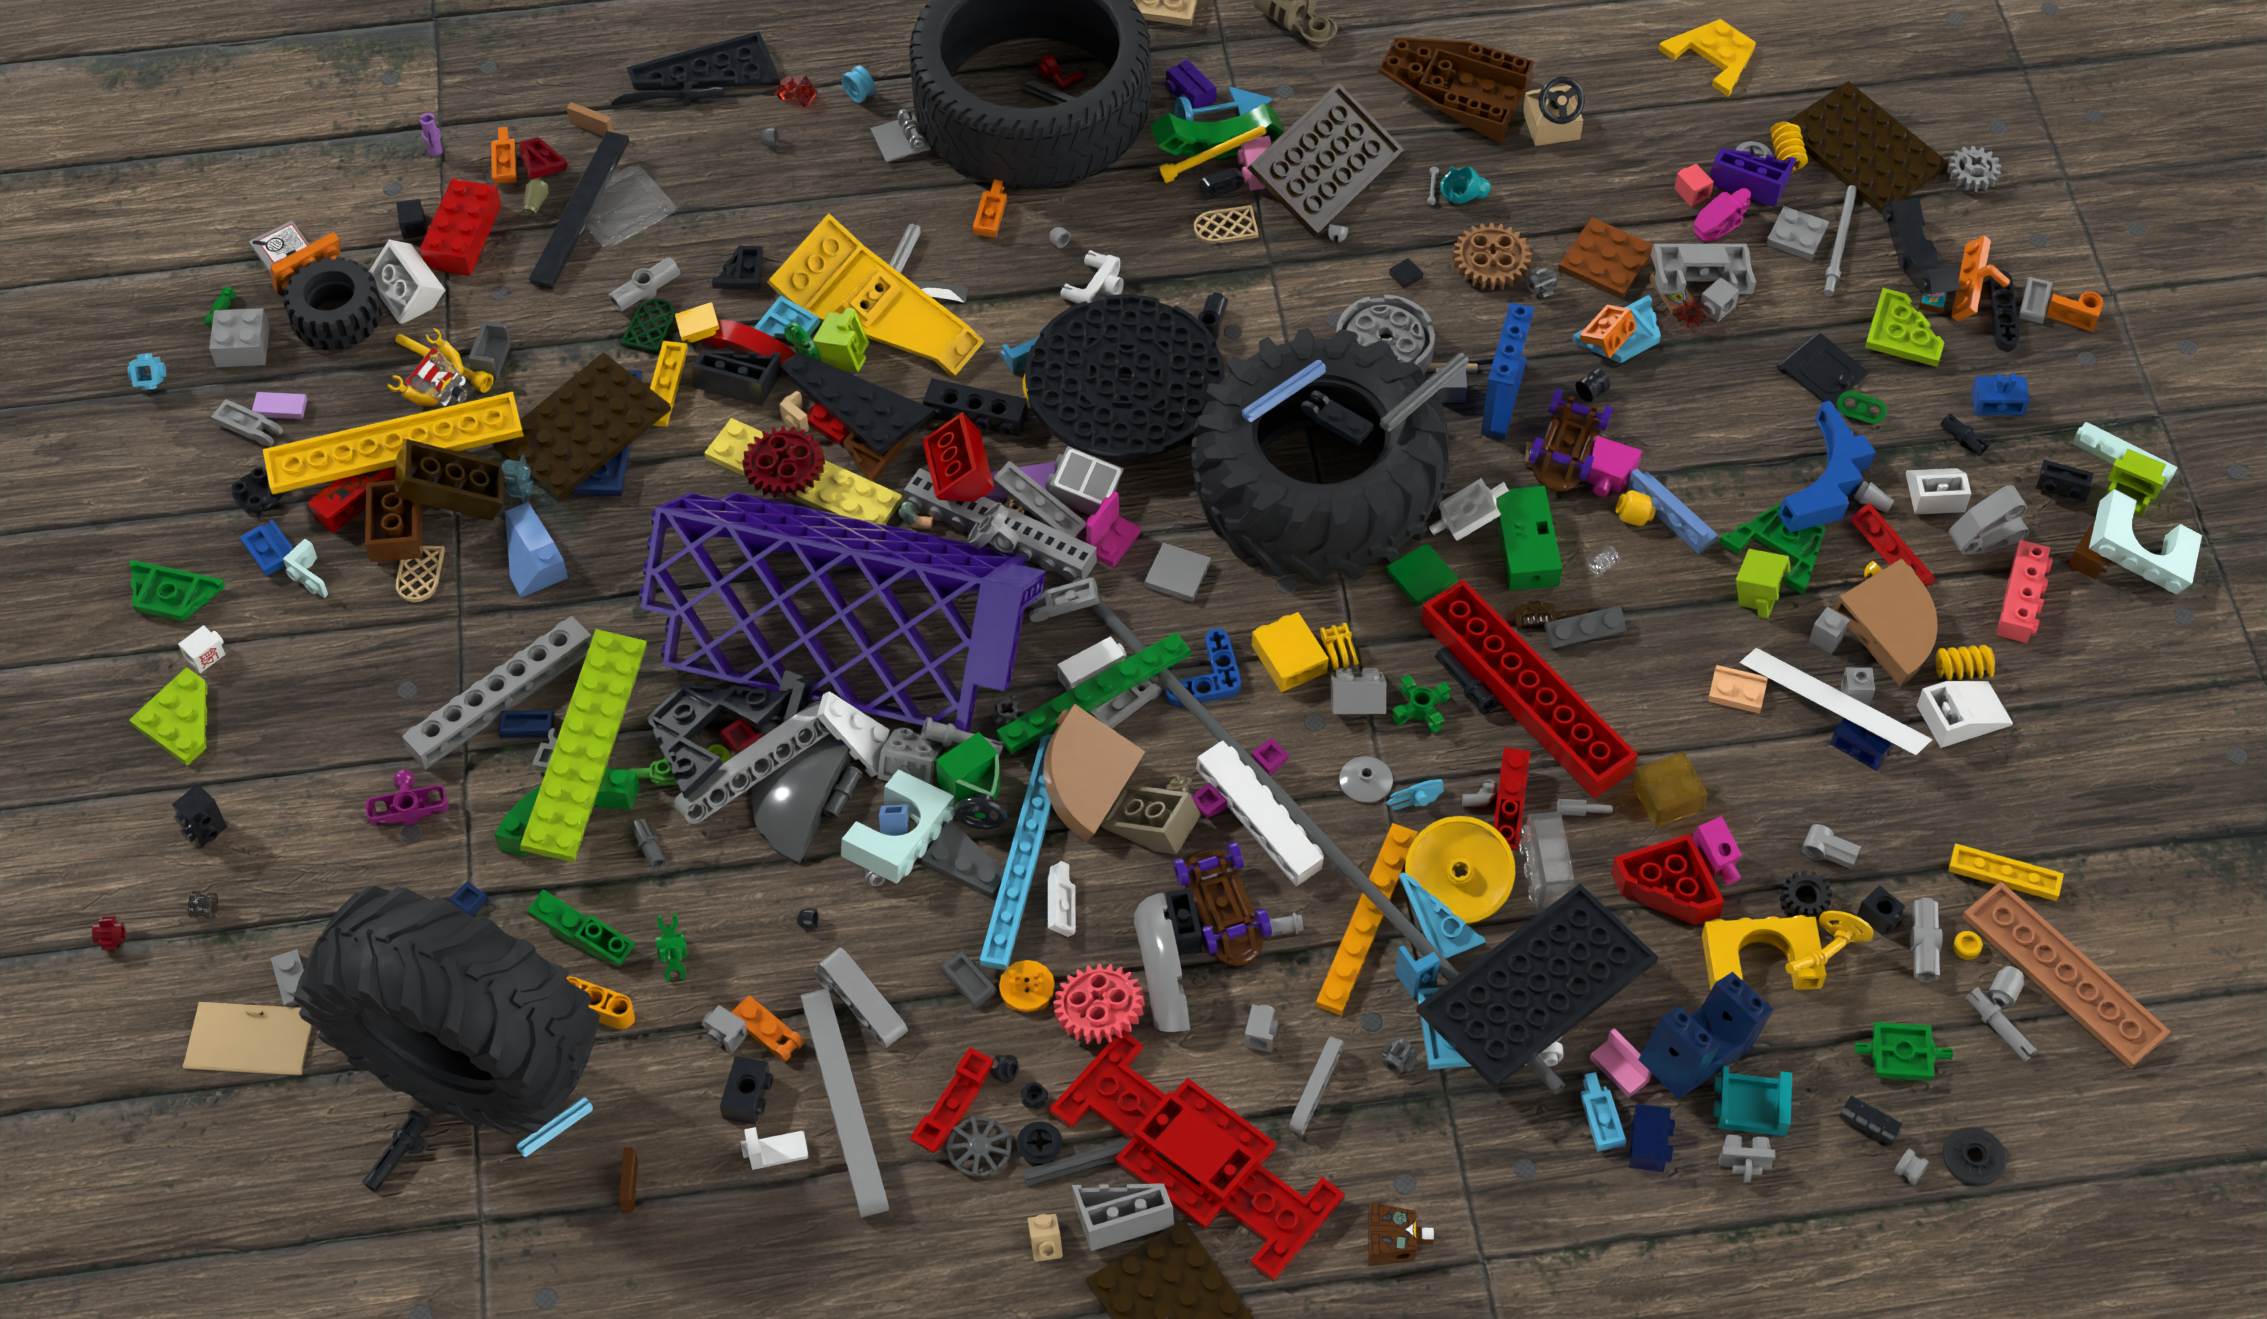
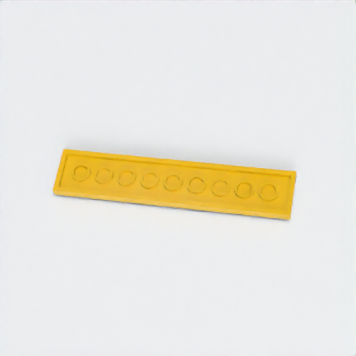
[263,392,523,494]

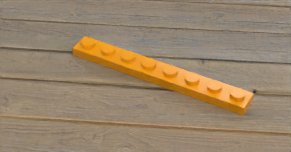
[1316,823,1418,1016]

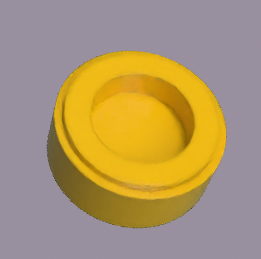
[1953,931,1983,960]

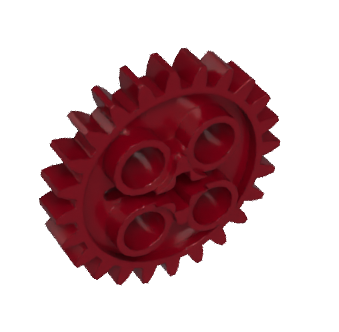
[742,426,825,499]

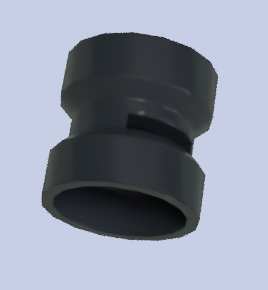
[1575,368,1610,402]

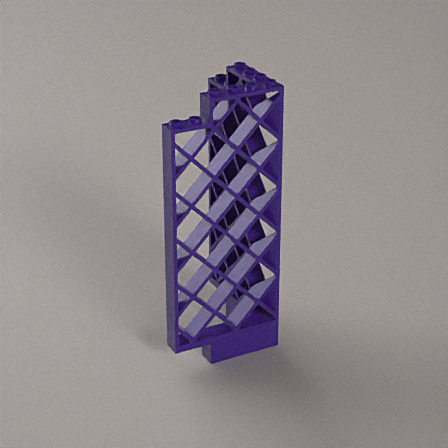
[639,492,1046,732]

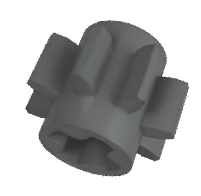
[1527,267,1557,298]
[991,698,1024,729]
[1381,1039,1417,1074]

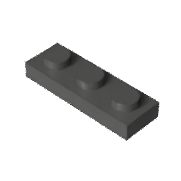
[1544,606,1627,649]

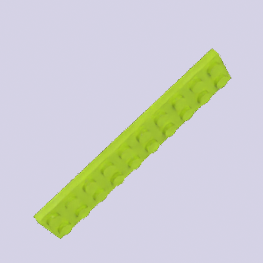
[520,629,647,863]

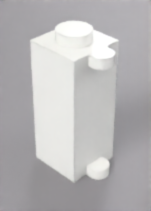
[1057,636,1127,691]

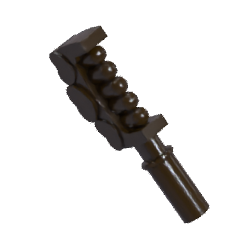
[1514,600,1588,631]

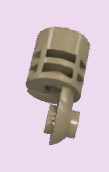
[1254,0,1338,48]

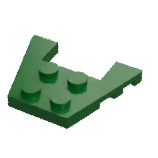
[1719,502,1826,595]

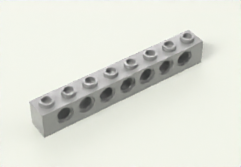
[402,616,592,770]

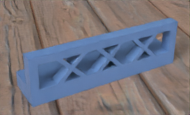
[1628,469,1718,554]

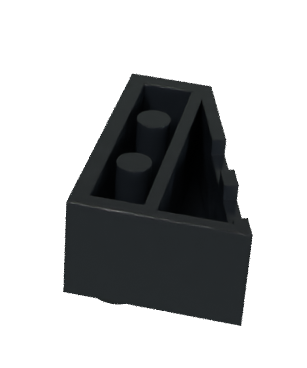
[692,350,781,406]

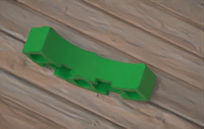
[1150,103,1285,159]
[494,768,640,857]

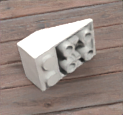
[1917,681,2013,748]

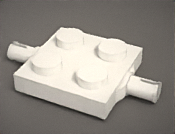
[1429,478,1509,541]

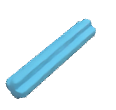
[516,1097,593,1157]

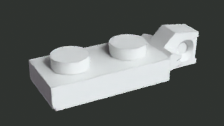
[1048,861,1076,937]

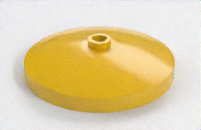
[1405,816,1515,925]

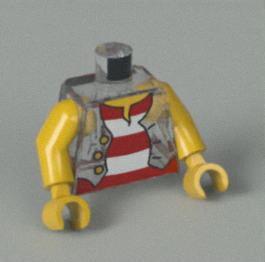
[387,328,468,406]

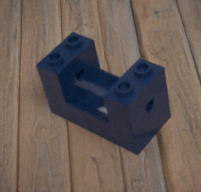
[1638,972,1774,1099]

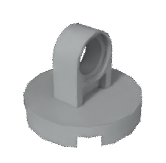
[968,503,1019,553]

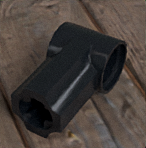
[1198,292,1228,340]

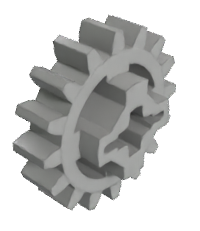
[1947,146,2002,192]

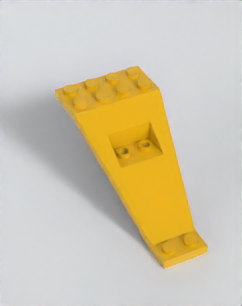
[767,213,985,378]

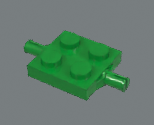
[1854,1022,1953,1081]

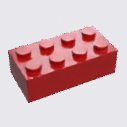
[420,178,502,276]

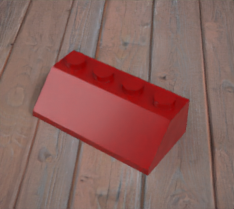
[923,412,994,502]

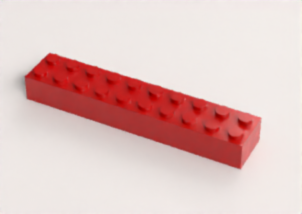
[1421,579,1638,799]

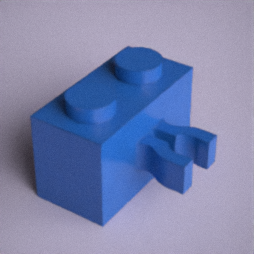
[1971,373,2030,416]

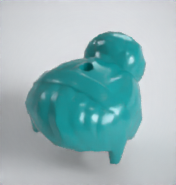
[1440,166,1491,204]

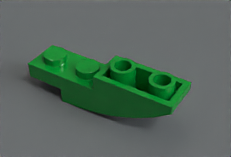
[527,889,636,966]

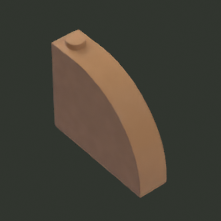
[1833,558,1938,687]
[1043,704,1145,842]

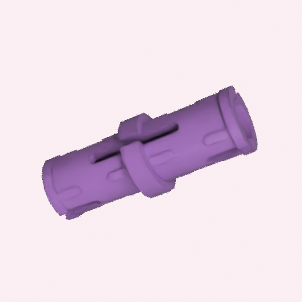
[420,113,443,156]

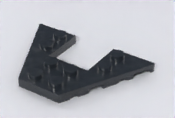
[646,684,793,799]

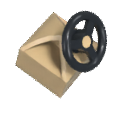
[1523,76,1585,146]

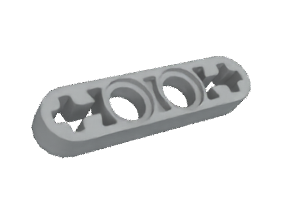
[1289,1036,1344,1135]

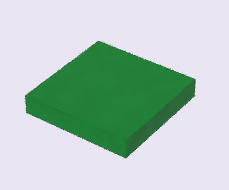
[1386,543,1458,607]

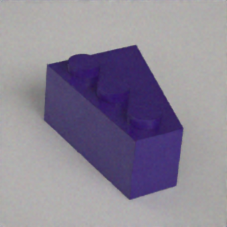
[1710,148,1796,207]

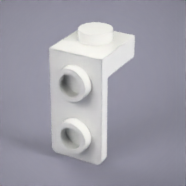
[741,1127,808,1170]

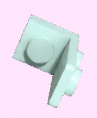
[283,539,328,598]

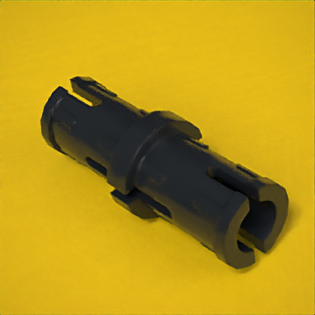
[1940,413,1990,456]

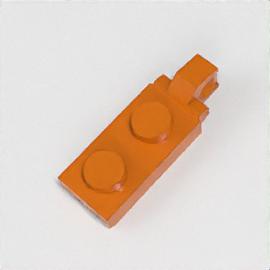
[491,127,517,184]
[972,179,1007,238]

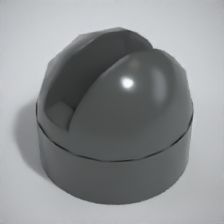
[761,127,779,147]

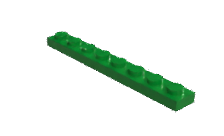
[997,632,1191,754]

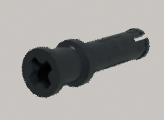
[1435,646,1499,714]
[362,1109,431,1192]

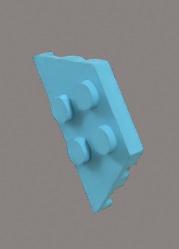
[1573,295,1661,363]

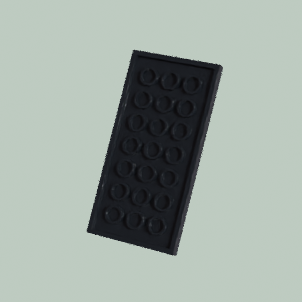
[1416,883,1658,1089]

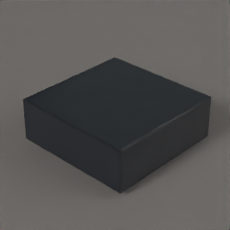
[1389,258,1423,289]

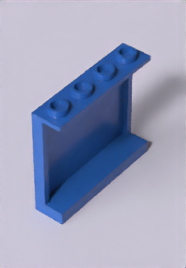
[1481,302,1534,440]

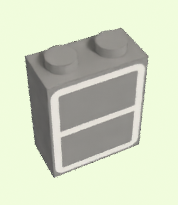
[1045,446,1124,516]

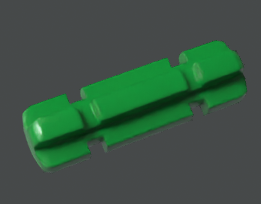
[204,287,236,329]

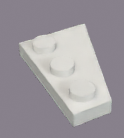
[817,691,890,777]

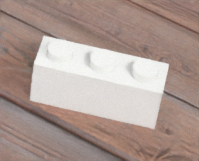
[369,240,445,324]

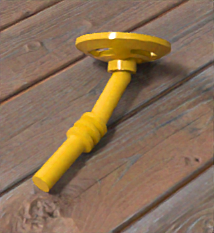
[1785,911,1874,974]

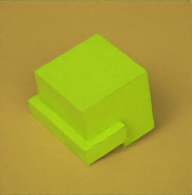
[812,308,869,373]
[2106,448,2166,517]
[1736,549,1791,619]

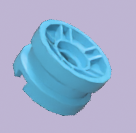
[841,65,876,103]

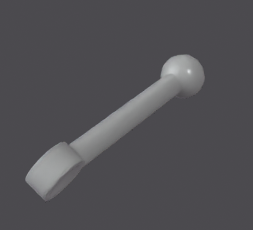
[1427,167,1439,206]

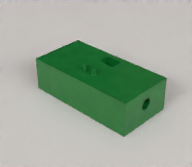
[1494,486,1562,591]

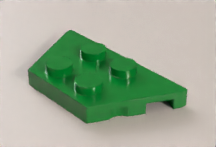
[130,560,225,622]

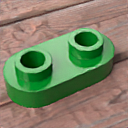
[1837,391,1887,424]

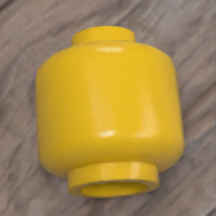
[1616,490,1656,526]

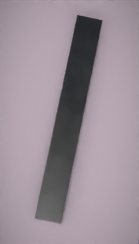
[529,131,630,289]

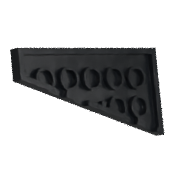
[626,31,781,90]
[780,352,935,457]

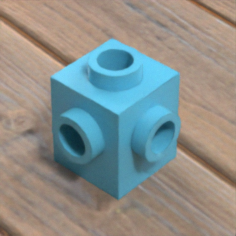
[127,353,166,390]

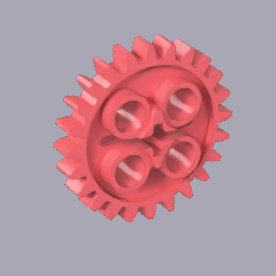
[1053,963,1145,1044]

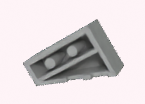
[1072,1184,1174,1251]

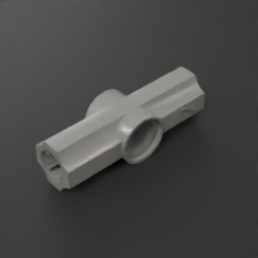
[608,257,681,312]
[1910,898,1943,983]

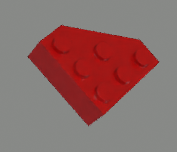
[1611,834,1724,925]

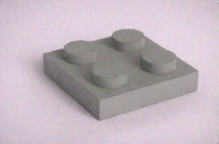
[1766,206,1829,261]

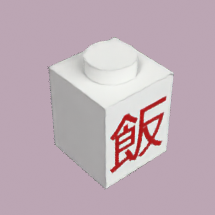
[178,625,225,673]

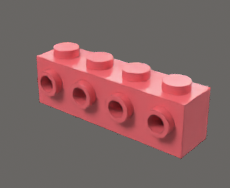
[1996,540,2053,643]

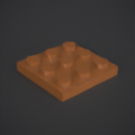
[1558,217,1654,300]

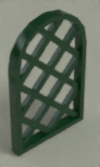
[621,299,675,353]

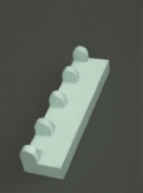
[2072,422,2178,490]

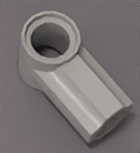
[1802,824,1861,869]

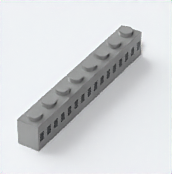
[904,468,1097,581]

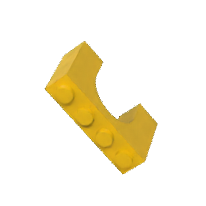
[1702,915,1826,991]

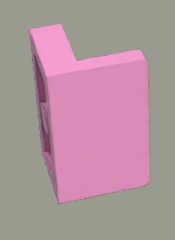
[1590,1029,1652,1098]

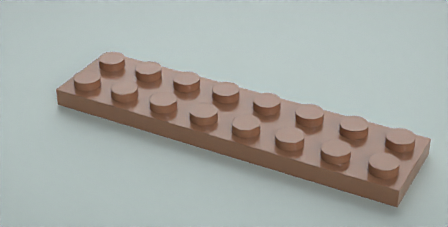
[1962,881,2171,1069]

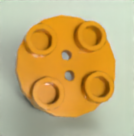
[999,960,1055,1012]

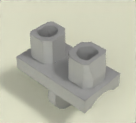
[1719,1135,1775,1183]

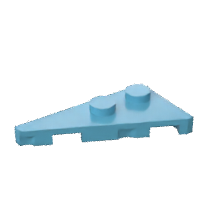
[1399,872,1486,960]

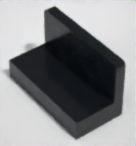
[772,669,815,723]

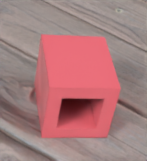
[1674,164,1714,207]

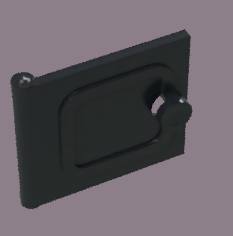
[1777,332,1869,404]

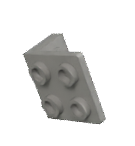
[878,728,944,785]

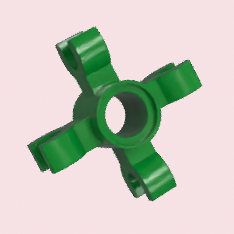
[1392,675,1452,734]
[656,913,687,982]

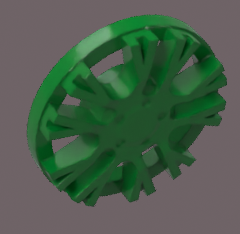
[784,322,819,360]

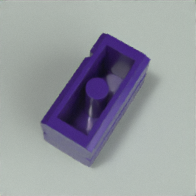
[1165,59,1216,109]

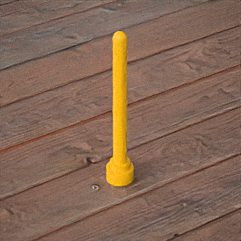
[1159,126,1266,184]
[395,334,494,393]

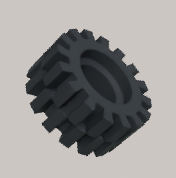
[1779,870,1833,921]

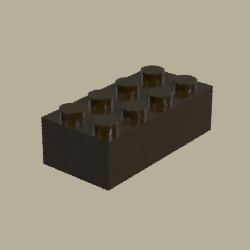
[394,439,505,521]

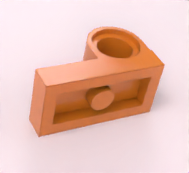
[2046,291,2103,332]

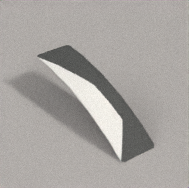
[912,281,968,303]

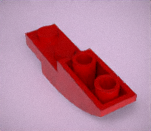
[1493,747,1531,851]

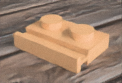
[1708,665,1768,714]

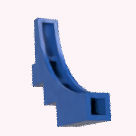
[1778,401,1876,533]

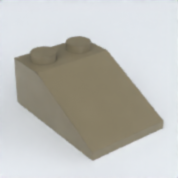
[1100,784,1201,854]

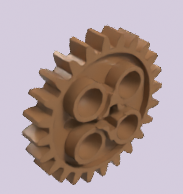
[1452,223,1532,290]

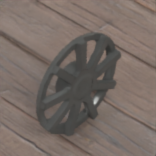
[947,1116,1011,1177]

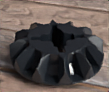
[1017,1121,1063,1165]

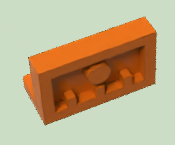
[1580,305,1637,357]

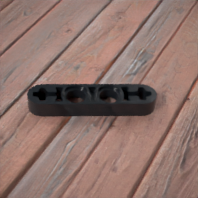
[1988,270,2020,352]

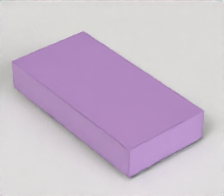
[252,392,308,419]

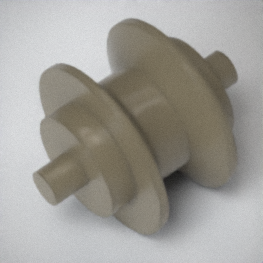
[1166,774,1196,795]

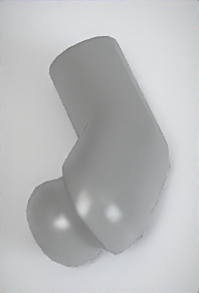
[1462,779,1498,807]

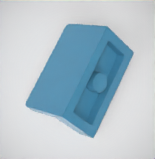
[1395,945,1440,998]

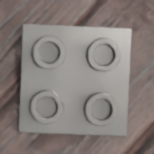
[870,108,930,162]

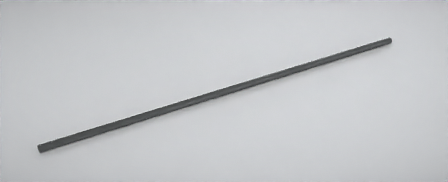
[1072,578,1565,1094]

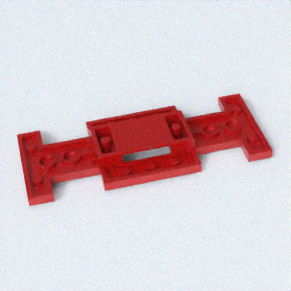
[1049,1030,1345,1282]

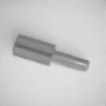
[1557,799,1613,816]

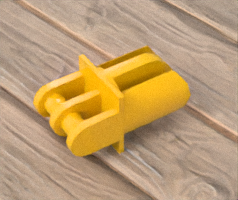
[1320,623,1359,670]

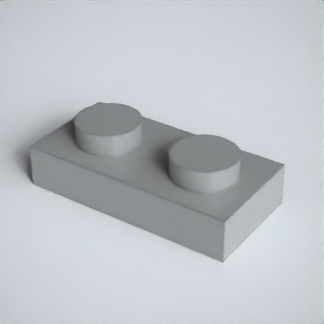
[270,949,304,1007]

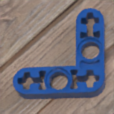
[1166,628,1241,707]

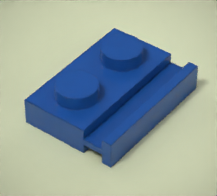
[240,519,294,576]

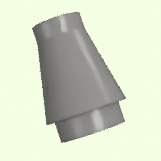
[1854,481,1894,513]

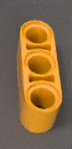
[566,976,635,1030]

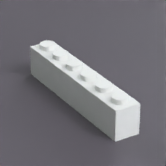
[1196,740,1324,887]

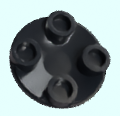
[231,467,283,511]

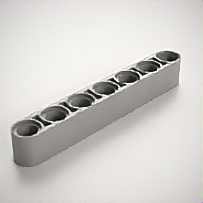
[674,701,831,824]

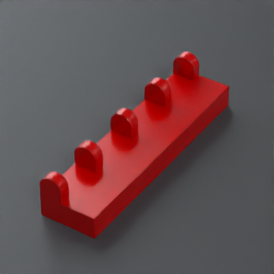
[1849,503,1936,586]

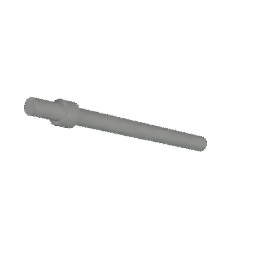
[1824,185,1857,296]

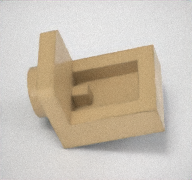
[779,391,809,433]
[1027,1214,1063,1262]

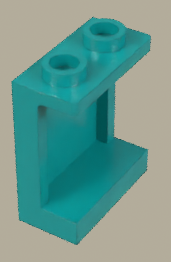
[1713,1065,1792,1137]

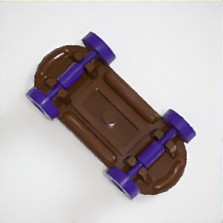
[1528,388,1613,492]
[1173,842,1272,966]

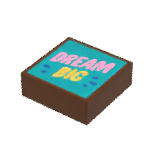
[1918,292,1948,314]

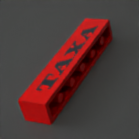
[308,466,396,534]

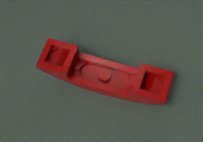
[702,320,797,364]
[909,1047,994,1153]

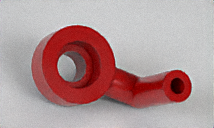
[1038,55,1084,90]

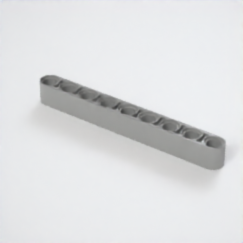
[800,988,889,1218]

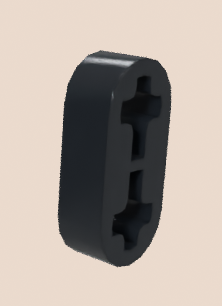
[1199,168,1244,199]

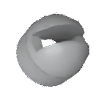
[1328,224,1348,243]
[1050,227,1071,248]

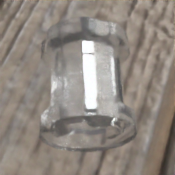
[1586,545,1621,578]

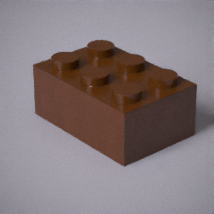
[365,480,423,563]

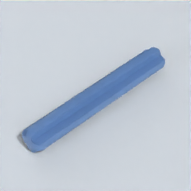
[1242,360,1326,422]

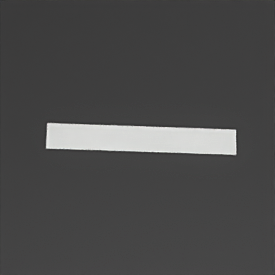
[1739,648,1933,755]

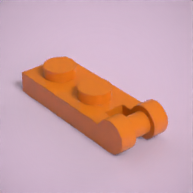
[731,995,805,1063]

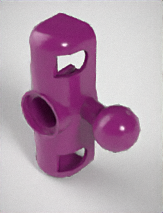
[365,769,449,826]

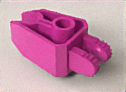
[1693,188,1751,241]

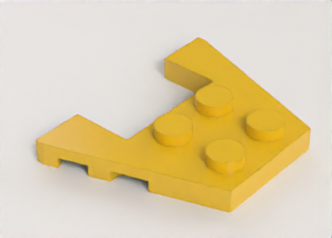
[1658,19,1756,97]

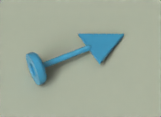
[1174,87,1273,121]

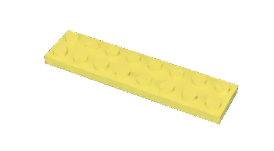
[704,418,903,525]

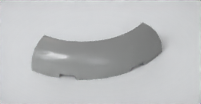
[1134,893,1190,1032]

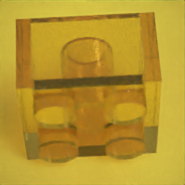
[1632,751,1708,827]

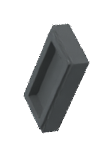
[940,951,997,1009]

